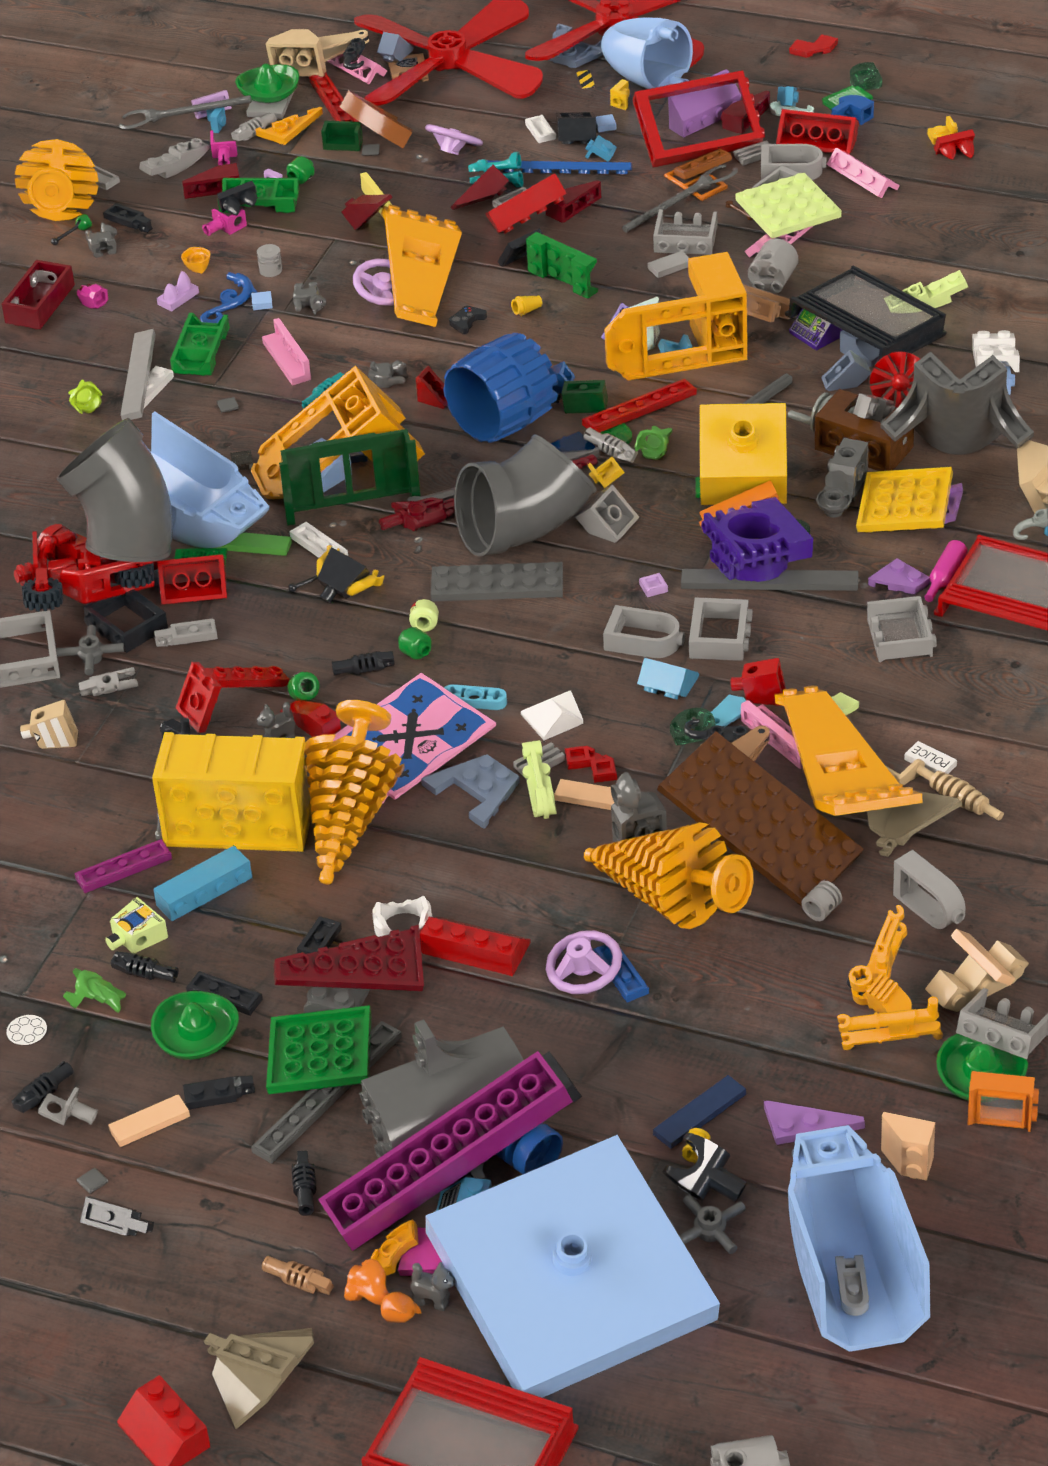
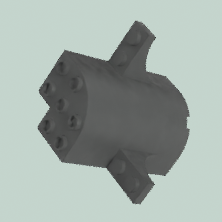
[881,351,1034,455]
[359,1019,524,1179]

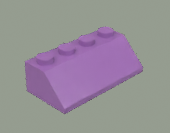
[668,69,741,138]

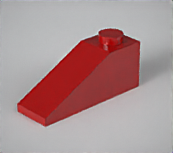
[280,700,341,737]

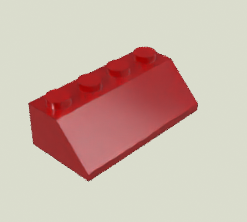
[776,109,859,155]
[486,173,567,234]
[420,917,531,976]

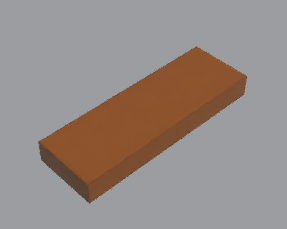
[674,149,732,180]

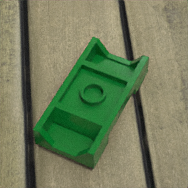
[218,178,300,213]
[526,232,598,299]
[170,313,230,376]

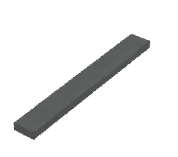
[681,569,858,591]
[251,1021,402,1164]

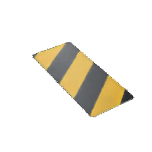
[576,70,595,89]

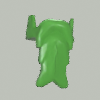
[635,426,672,460]
[63,968,126,1012]

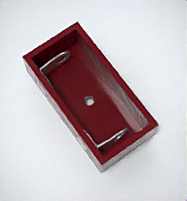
[2,260,75,330]

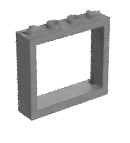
[0,610,60,688]

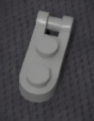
[835,1255,869,1316]

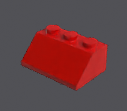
[157,554,227,605]
[117,1375,210,1466]

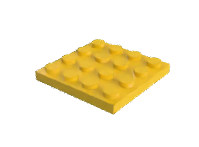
[856,467,953,532]

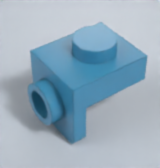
[777,86,799,107]
[206,107,226,133]
[585,135,617,162]
[658,334,692,353]

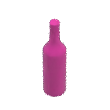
[925,540,968,602]

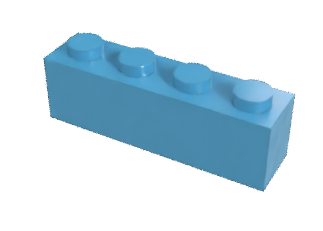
[153,846,252,921]

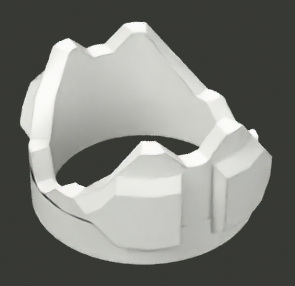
[372,896,432,943]

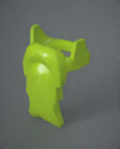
[68,380,103,414]

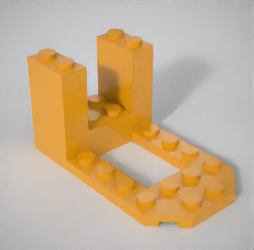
[604,252,747,381]
[251,366,425,499]

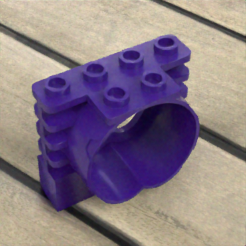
[701,497,813,582]

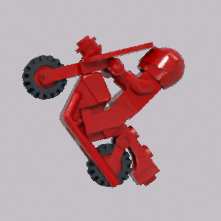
[14,524,159,612]

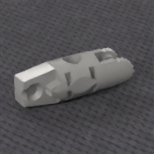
[79,667,138,696]

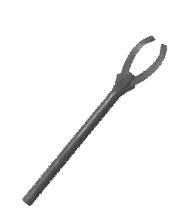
[119,95,252,129]
[622,165,738,233]

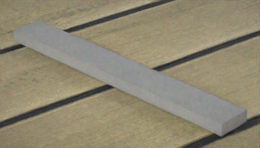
[120,329,156,420]

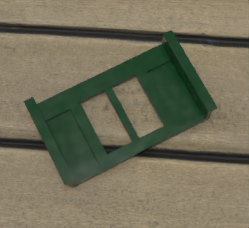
[279,429,421,526]

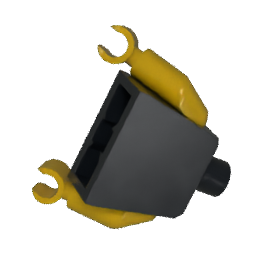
[316,545,385,604]

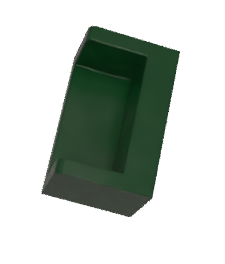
[321,121,363,151]
[561,380,608,414]

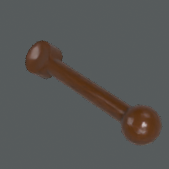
[726,200,753,221]

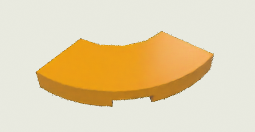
[370,1219,418,1276]

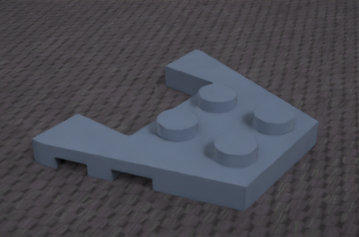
[548,24,603,68]
[421,754,520,829]

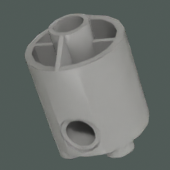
[748,239,798,293]
[710,1435,790,1466]

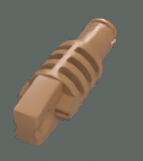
[262,1256,334,1295]

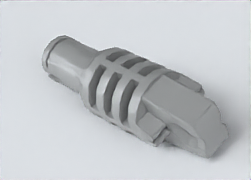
[231,112,277,141]
[583,427,638,463]

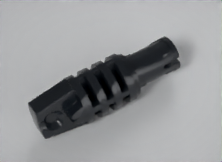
[331,651,395,676]
[110,951,179,983]
[11,1061,74,1113]
[291,1151,317,1216]

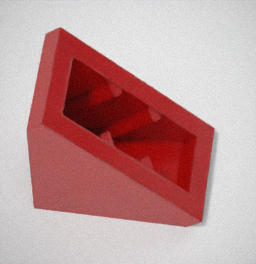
[416,366,448,409]

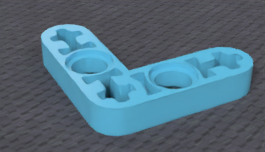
[444,685,507,710]

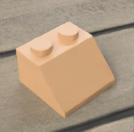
[881,1112,935,1180]

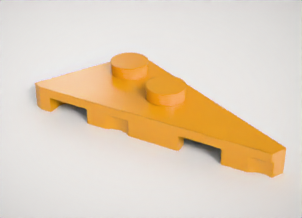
[255,107,323,145]

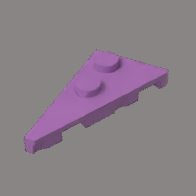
[764,1101,865,1145]

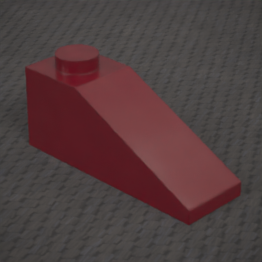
[721,90,770,134]
[182,163,239,199]
[450,165,509,210]
[545,180,602,223]
[341,194,393,230]

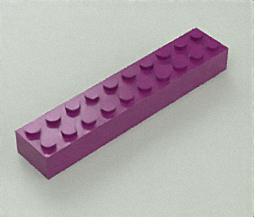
[318,1051,572,1251]

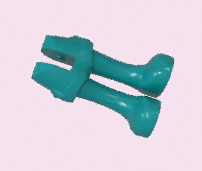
[468,152,524,188]

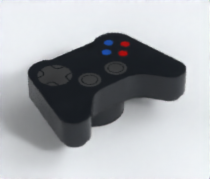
[449,306,487,335]

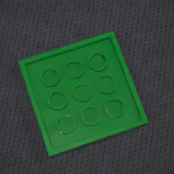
[266,1005,371,1094]

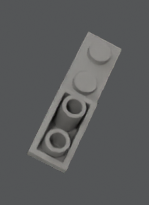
[139,138,210,179]
[853,393,895,421]

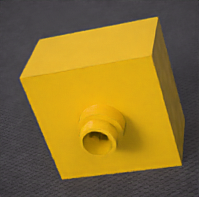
[700,403,787,505]

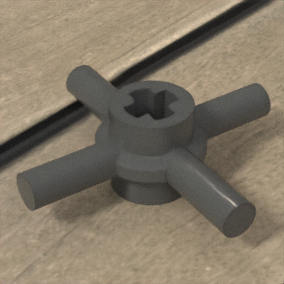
[56,625,124,675]
[679,1195,746,1254]

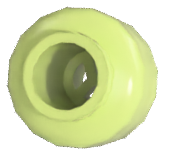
[409,599,439,632]

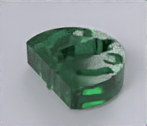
[850,62,882,90]
[670,708,717,745]

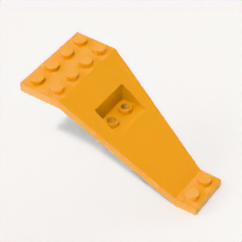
[381,204,462,327]

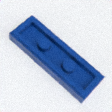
[593,944,649,1002]

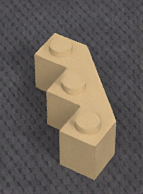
[925,940,1029,1012]

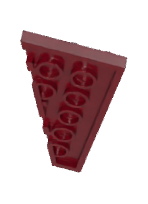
[274,925,424,991]

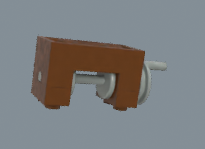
[788,389,914,471]

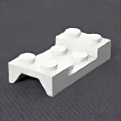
[972,330,1020,372]

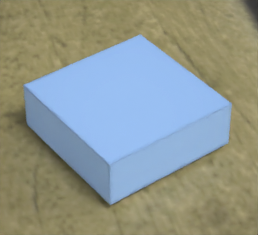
[596,114,616,132]
[251,291,273,310]

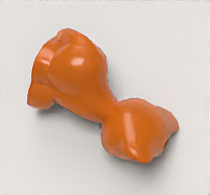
[344,1259,422,1323]

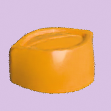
[181,247,210,274]

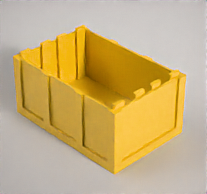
[152,732,312,852]

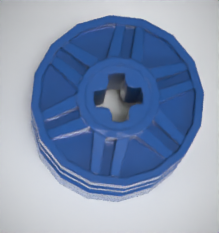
[495,1122,563,1174]

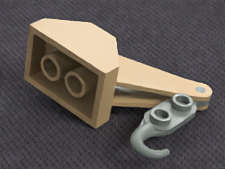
[1013,440,1048,540]

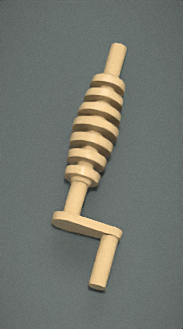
[886,759,1004,821]

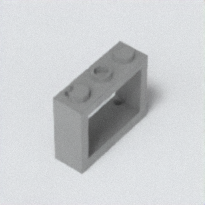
[689,598,753,661]

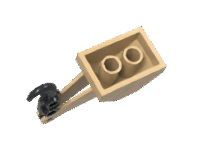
[266,29,369,76]

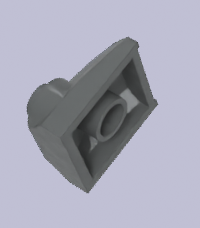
[304,987,370,1013]

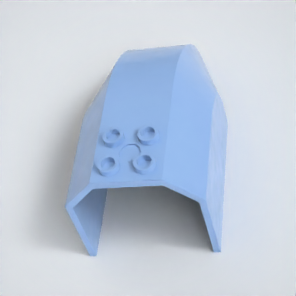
[151,412,269,548]
[788,1125,930,1352]

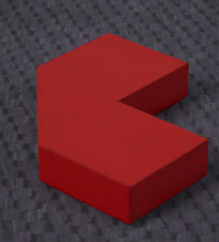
[789,34,838,58]
[564,746,617,783]

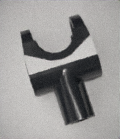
[662,1133,747,1202]

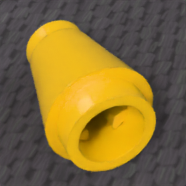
[511,295,542,316]

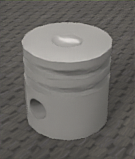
[257,244,282,277]
[802,881,842,921]

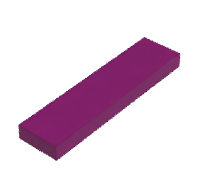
[74,839,172,893]

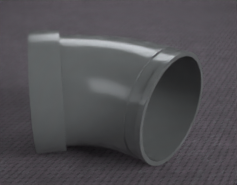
[56,418,173,562]
[454,434,597,556]

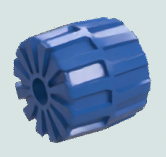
[443,333,558,443]

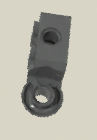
[816,438,868,518]
[611,772,667,842]

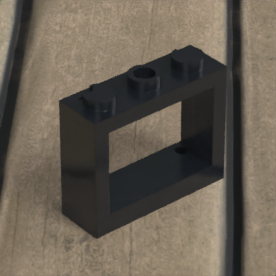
[84,589,168,653]

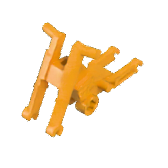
[837,905,943,1050]

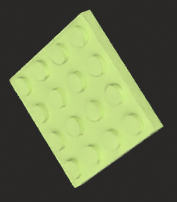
[736,173,842,239]

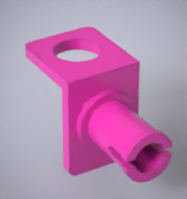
[210,130,238,165]
[202,209,247,236]

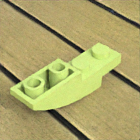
[884,270,968,314]

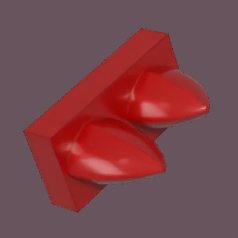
[934,129,975,160]

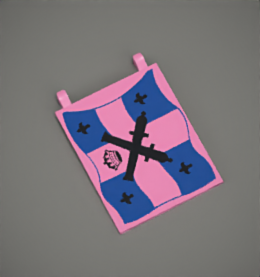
[333,673,496,804]

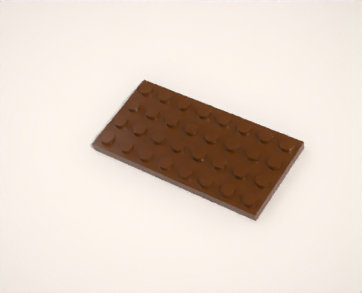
[657,731,864,906]

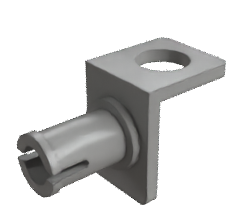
[38,1087,98,1125]

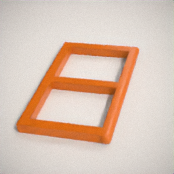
[664,170,728,201]

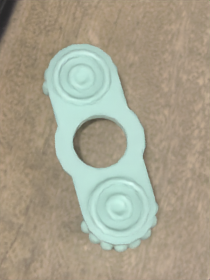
[770,101,814,116]

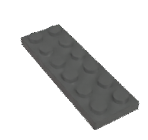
[431,562,563,602]

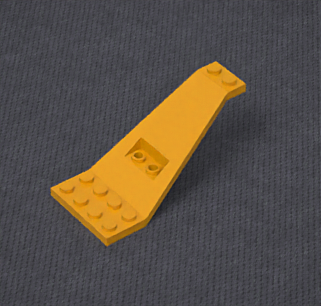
[775,686,923,816]

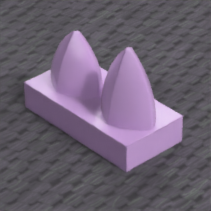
[191,90,232,119]
[157,271,199,311]

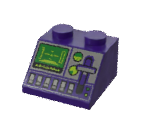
[789,308,842,351]

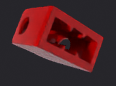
[731,658,786,706]

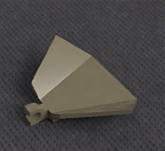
[867,790,962,857]
[204,1328,314,1429]

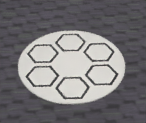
[7,1015,47,1045]

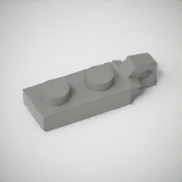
[154,619,218,647]

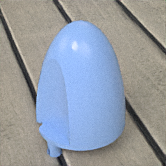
[601,18,693,89]

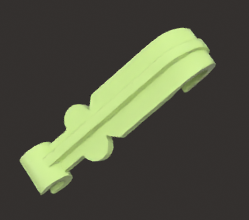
[522,740,557,819]

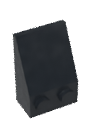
[556,112,596,144]

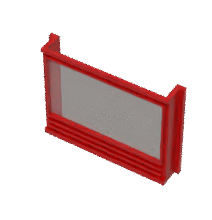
[934,535,1048,631]
[361,1357,579,1466]

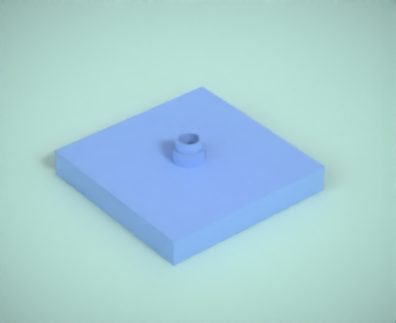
[426,1135,720,1398]

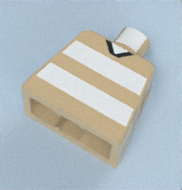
[20,700,78,749]

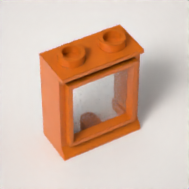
[967,1071,1039,1132]

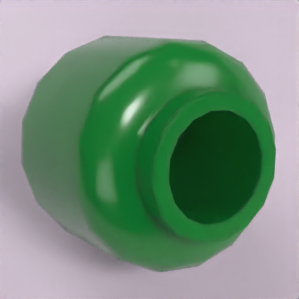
[286,156,315,184]
[398,627,432,660]
[288,671,320,701]

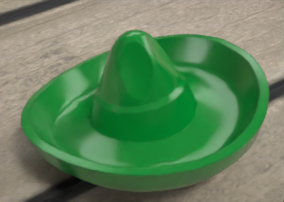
[235,63,299,103]
[151,991,239,1060]
[937,1034,1028,1102]

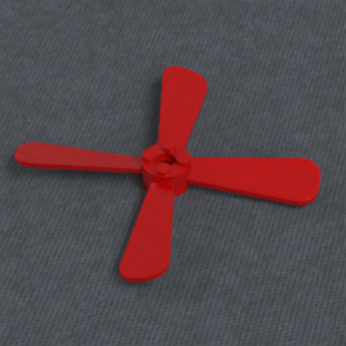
[354,0,543,106]
[525,0,704,67]

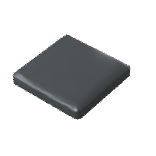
[362,144,380,156]
[217,397,239,413]
[77,1168,108,1194]

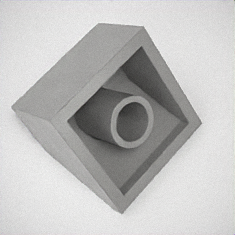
[575,484,639,543]

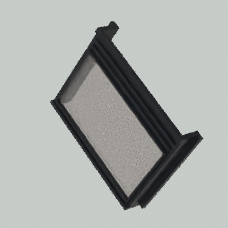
[785,265,947,364]

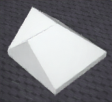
[521,690,583,740]

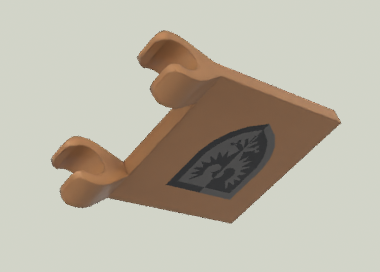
[388,53,429,82]

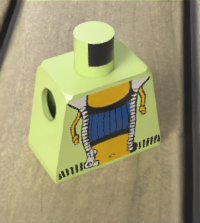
[106,897,168,953]

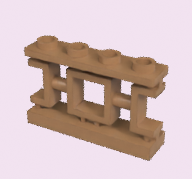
[743,284,792,322]

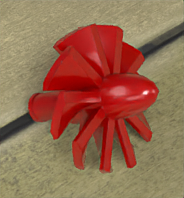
[870,352,920,408]

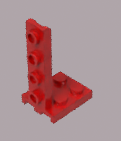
[176,662,290,733]

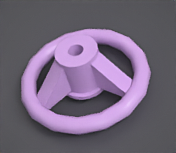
[425,124,483,155]
[353,259,394,306]
[545,930,622,994]

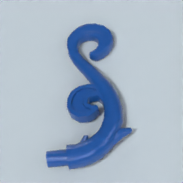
[200,272,257,323]

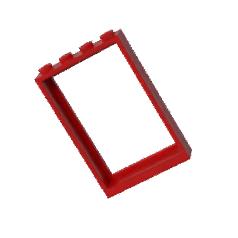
[633,70,765,168]

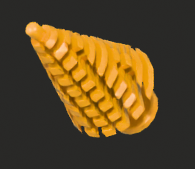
[15,139,98,221]
[304,700,405,885]
[584,822,753,929]

